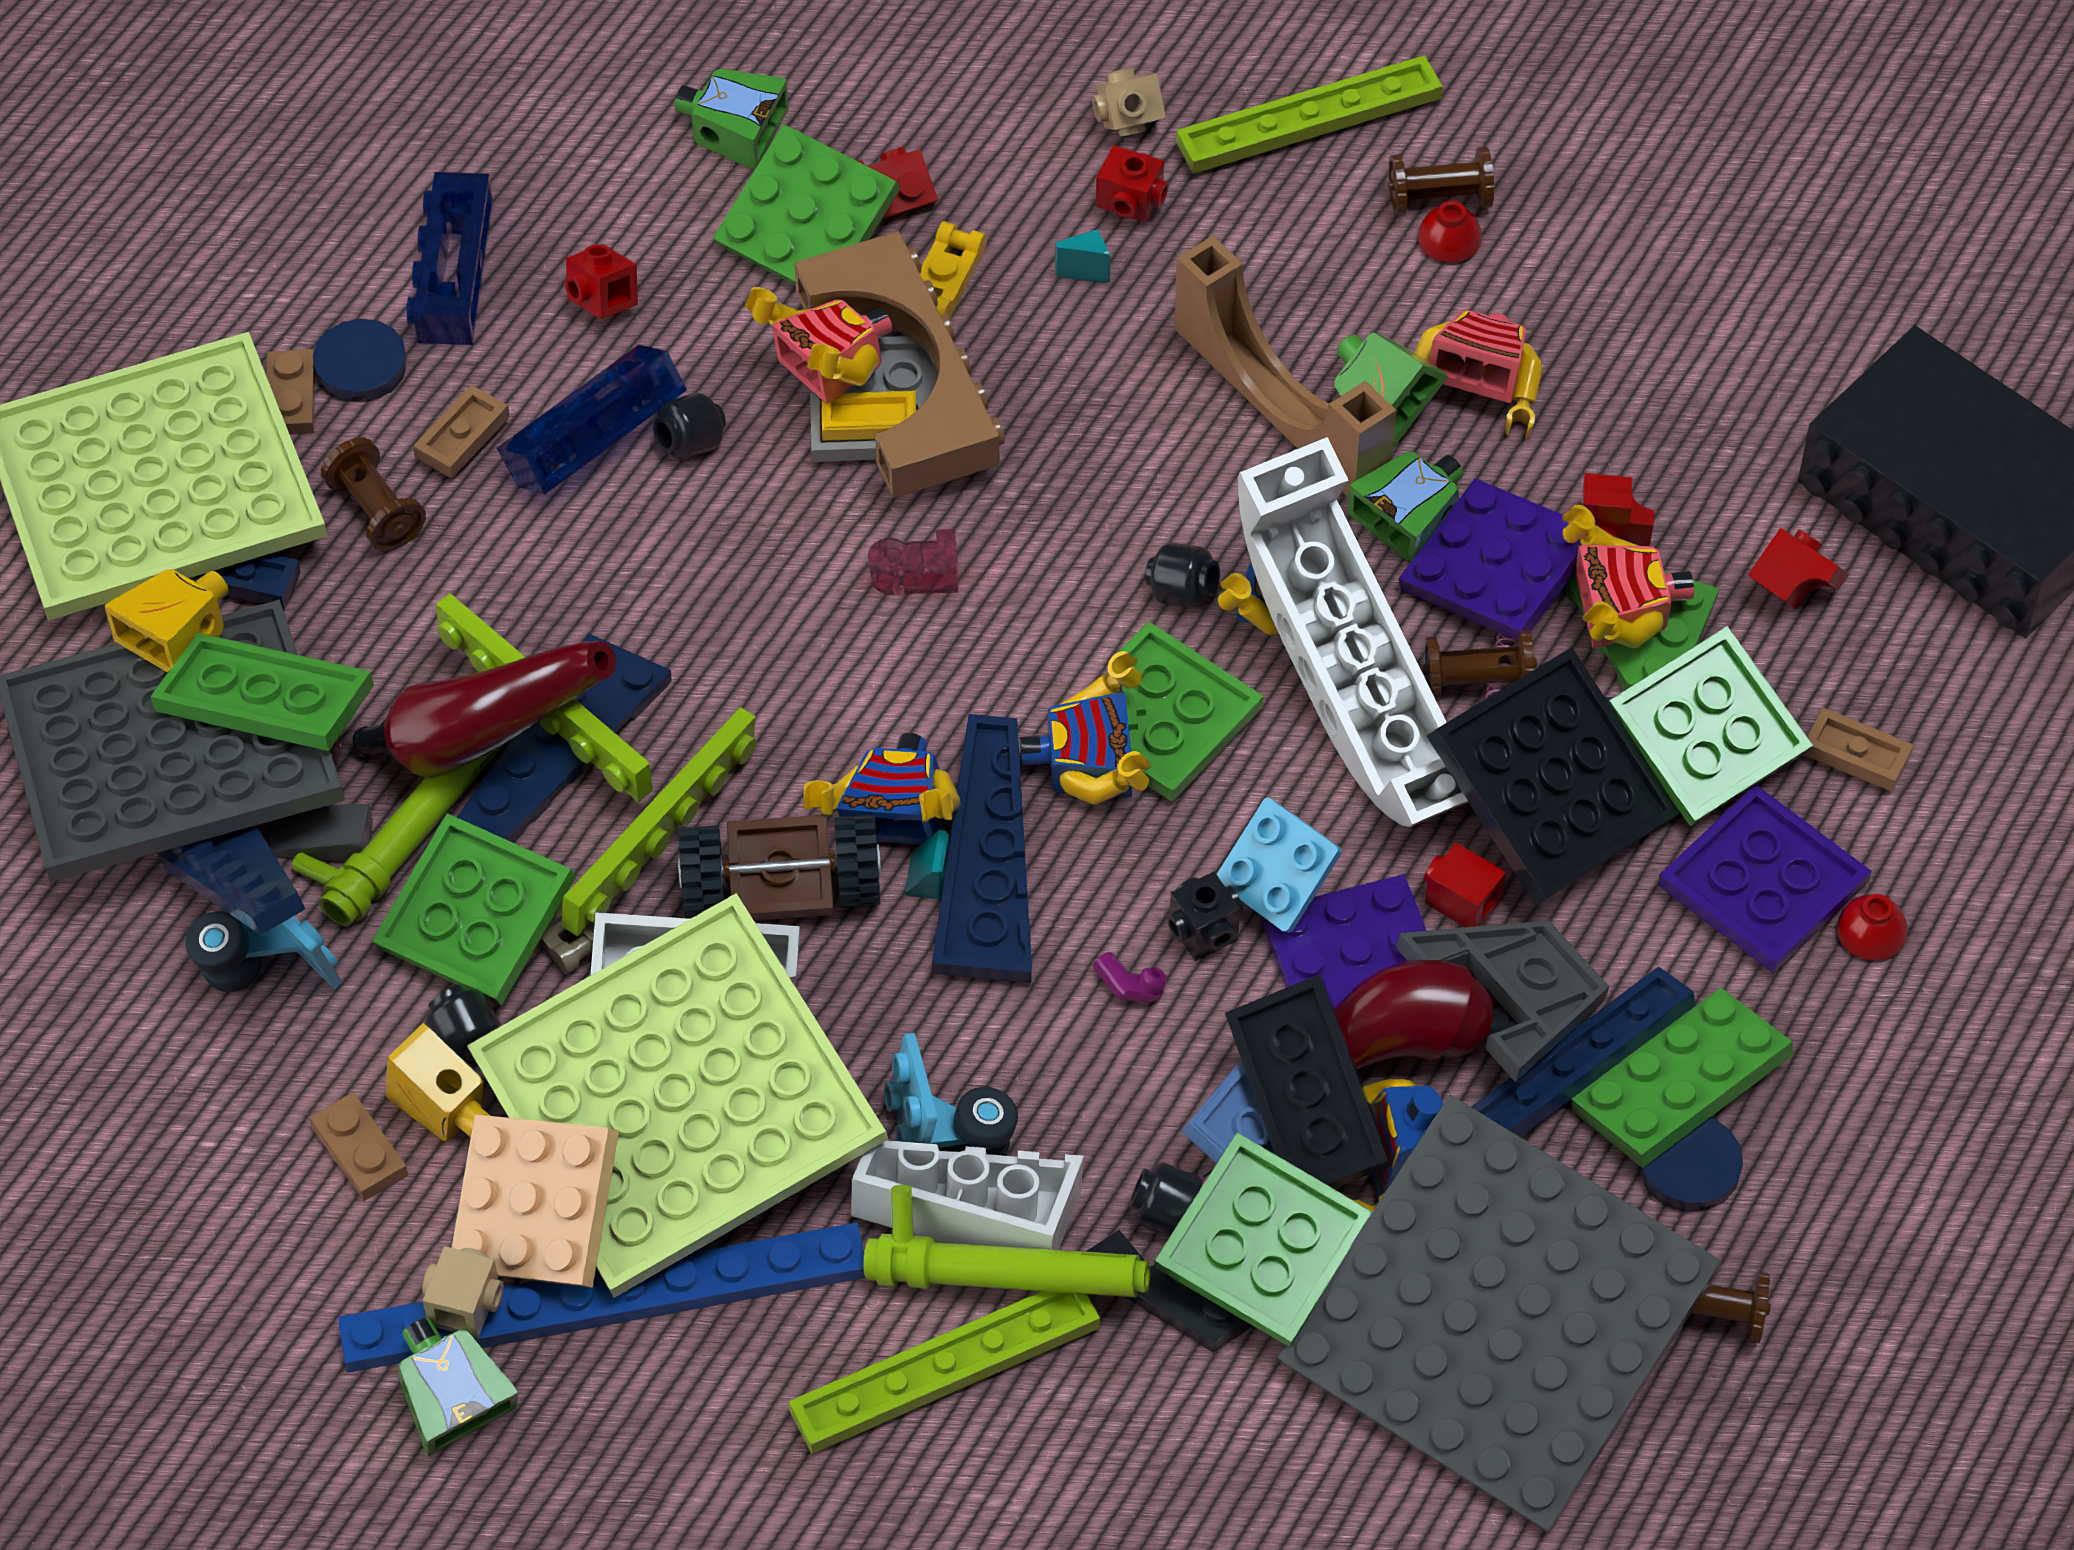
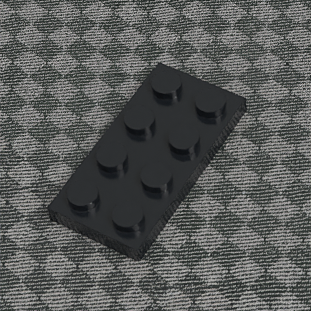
[1225,974,1392,1189]

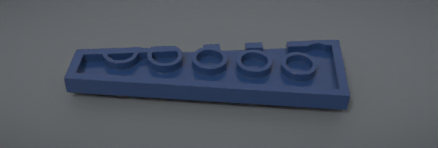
[457,633,672,843]
[932,714,1032,983]
[157,825,305,935]

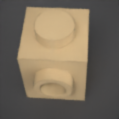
[422,1246,504,1338]

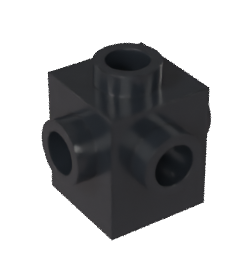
[1167,871,1243,961]

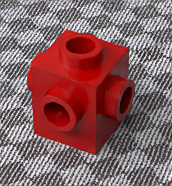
[1096,145,1169,223]
[565,244,638,319]

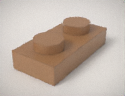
[266,349,315,434]
[413,385,510,478]
[1803,707,1914,792]
[309,1092,408,1201]

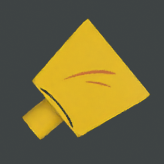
[104,569,229,672]
[386,1023,493,1141]

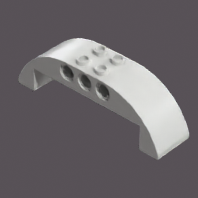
[1238,437,1468,827]

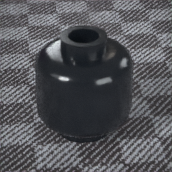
[653,392,726,460]
[1145,543,1220,608]
[425,985,501,1064]
[1129,1162,1203,1237]

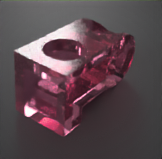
[868,529,958,595]

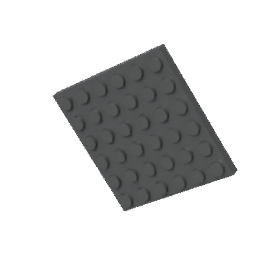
[0,600,345,882]
[1277,1095,1721,1534]

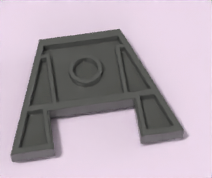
[1396,921,1610,1082]

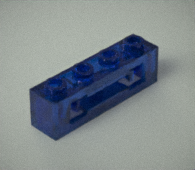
[407,172,493,345]
[497,344,687,495]

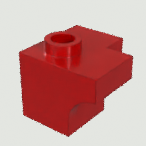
[1580,473,1654,547]
[1748,528,1849,609]

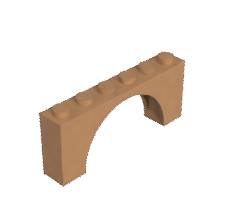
[794,231,1005,498]
[1174,236,1396,498]

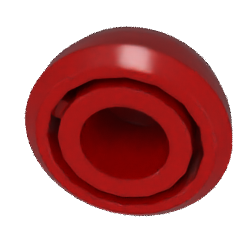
[1418,201,1482,263]
[1837,894,1907,961]

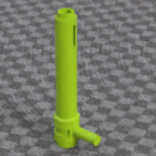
[292,744,505,927]
[864,1185,1150,1297]

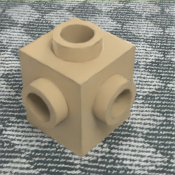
[1092,68,1166,136]

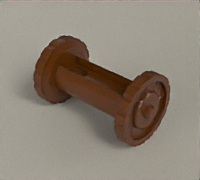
[1388,147,1494,216]
[321,437,426,551]
[1423,630,1537,701]
[1691,1272,1771,1344]

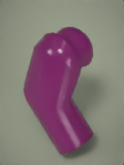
[1093,952,1167,1003]

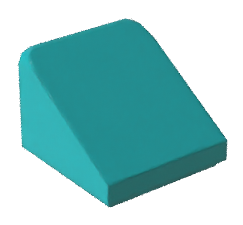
[1055,229,1110,282]
[905,830,949,900]

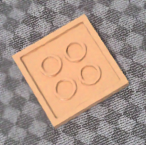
[452,1115,619,1288]

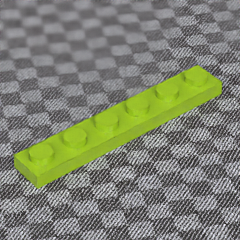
[1176,55,1443,174]
[435,593,653,802]
[562,707,757,936]
[789,1291,1100,1454]

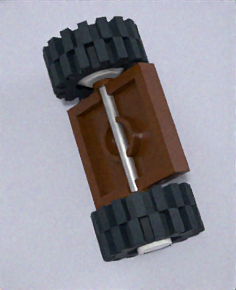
[678,815,881,921]

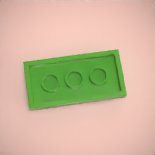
[151,633,374,751]
[1571,988,1793,1168]

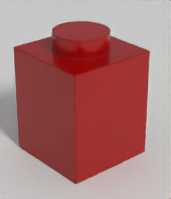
[1424,843,1506,927]

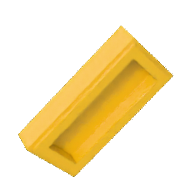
[822,390,916,441]

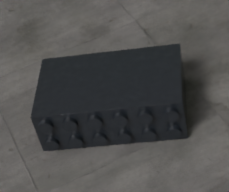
[1798,325,2074,638]

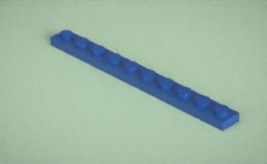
[338,1222,865,1373]

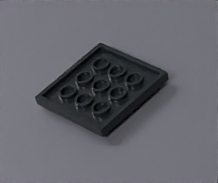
[1426,647,1680,905]

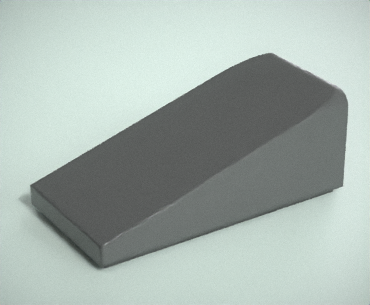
[268,803,373,862]

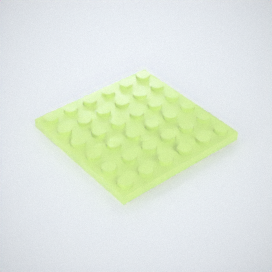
[0,332,327,621]
[467,893,888,1298]

